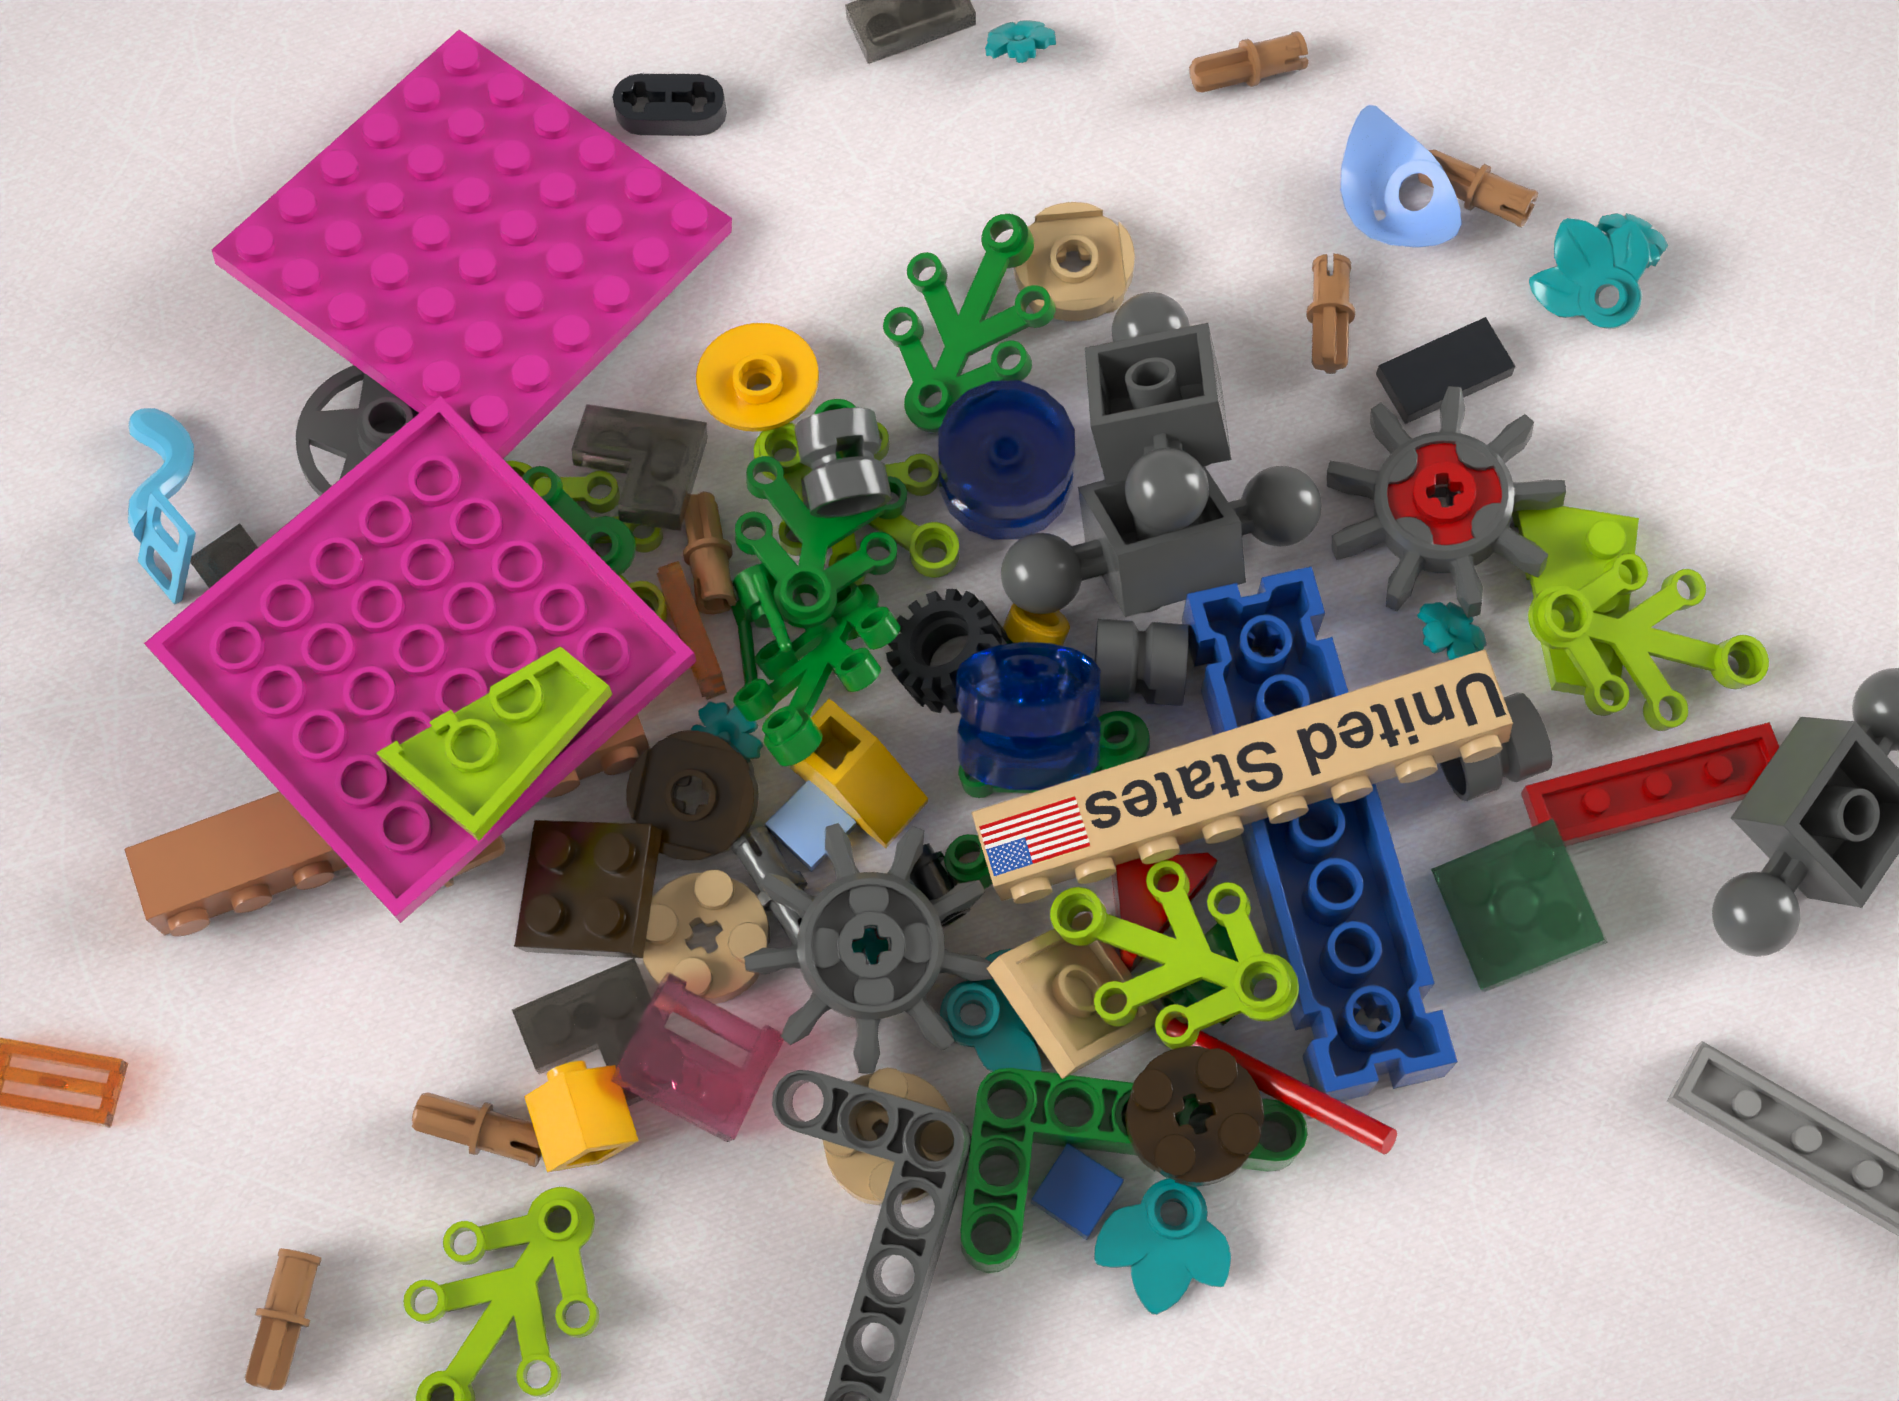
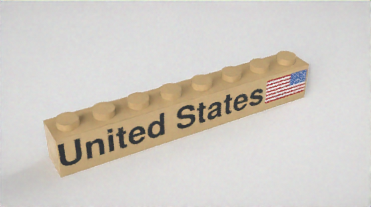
[971,649,1513,904]

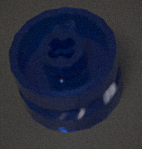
[938,380,1075,540]
[956,642,1101,791]

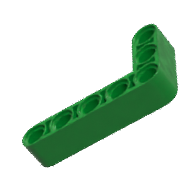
[960,1068,1308,1273]

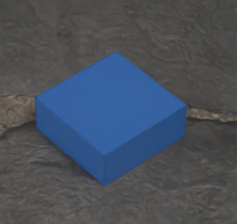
[1031,1143,1124,1240]

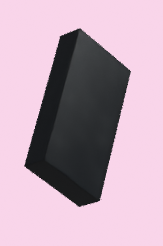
[1376,317,1516,424]

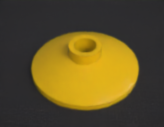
[696,323,819,432]

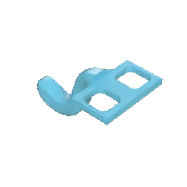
[128,408,196,605]

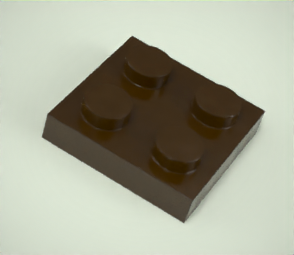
[514,820,662,959]

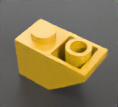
[790,698,928,848]

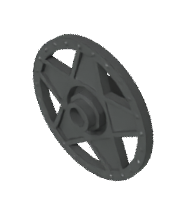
[296,365,419,496]

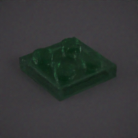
[1431,818,1608,992]

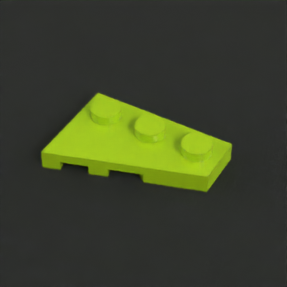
[1512,506,1639,701]
[376,646,612,841]

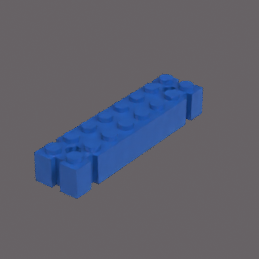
[1181,566,1458,1101]

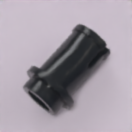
[909,843,971,929]

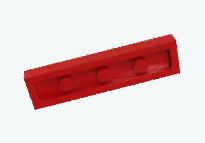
[1521,722,1779,853]

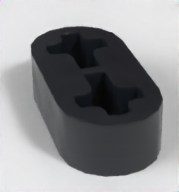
[612,73,727,136]

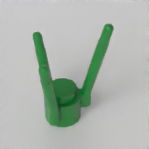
[731,563,851,692]

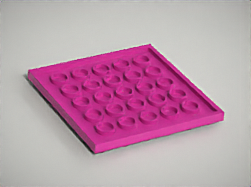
[212,29,732,459]
[144,396,697,923]

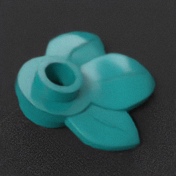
[1529,218,1650,329]
[940,949,1042,1072]
[1094,1178,1231,1315]

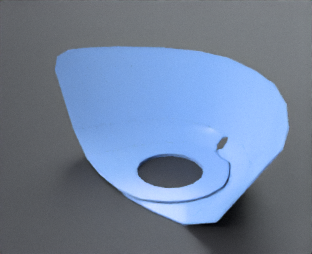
[1340,105,1462,247]

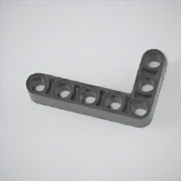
[772,1070,971,1401]

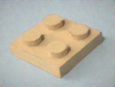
[987,912,1158,1079]

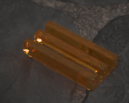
[656,561,727,700]
[0,1038,129,1128]

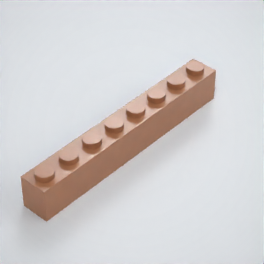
[124,714,650,936]

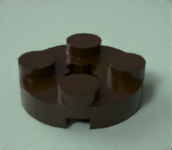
[626,730,759,860]
[1125,1046,1264,1187]

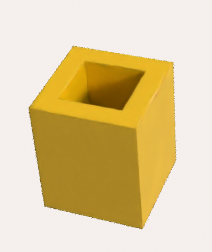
[524,1060,639,1172]

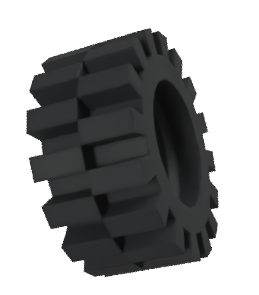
[886,589,1011,713]

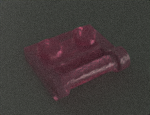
[611,972,784,1142]

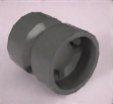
[794,407,891,518]
[1093,619,1188,706]
[1440,692,1553,801]

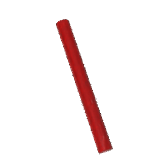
[1166,1018,1397,1155]

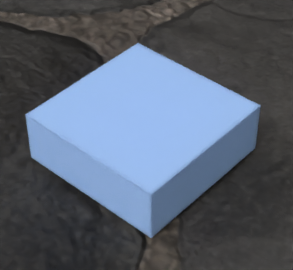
[765,780,856,872]

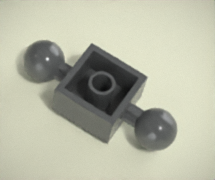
[1085,292,1232,532]
[1001,466,1322,617]
[1712,668,1899,957]

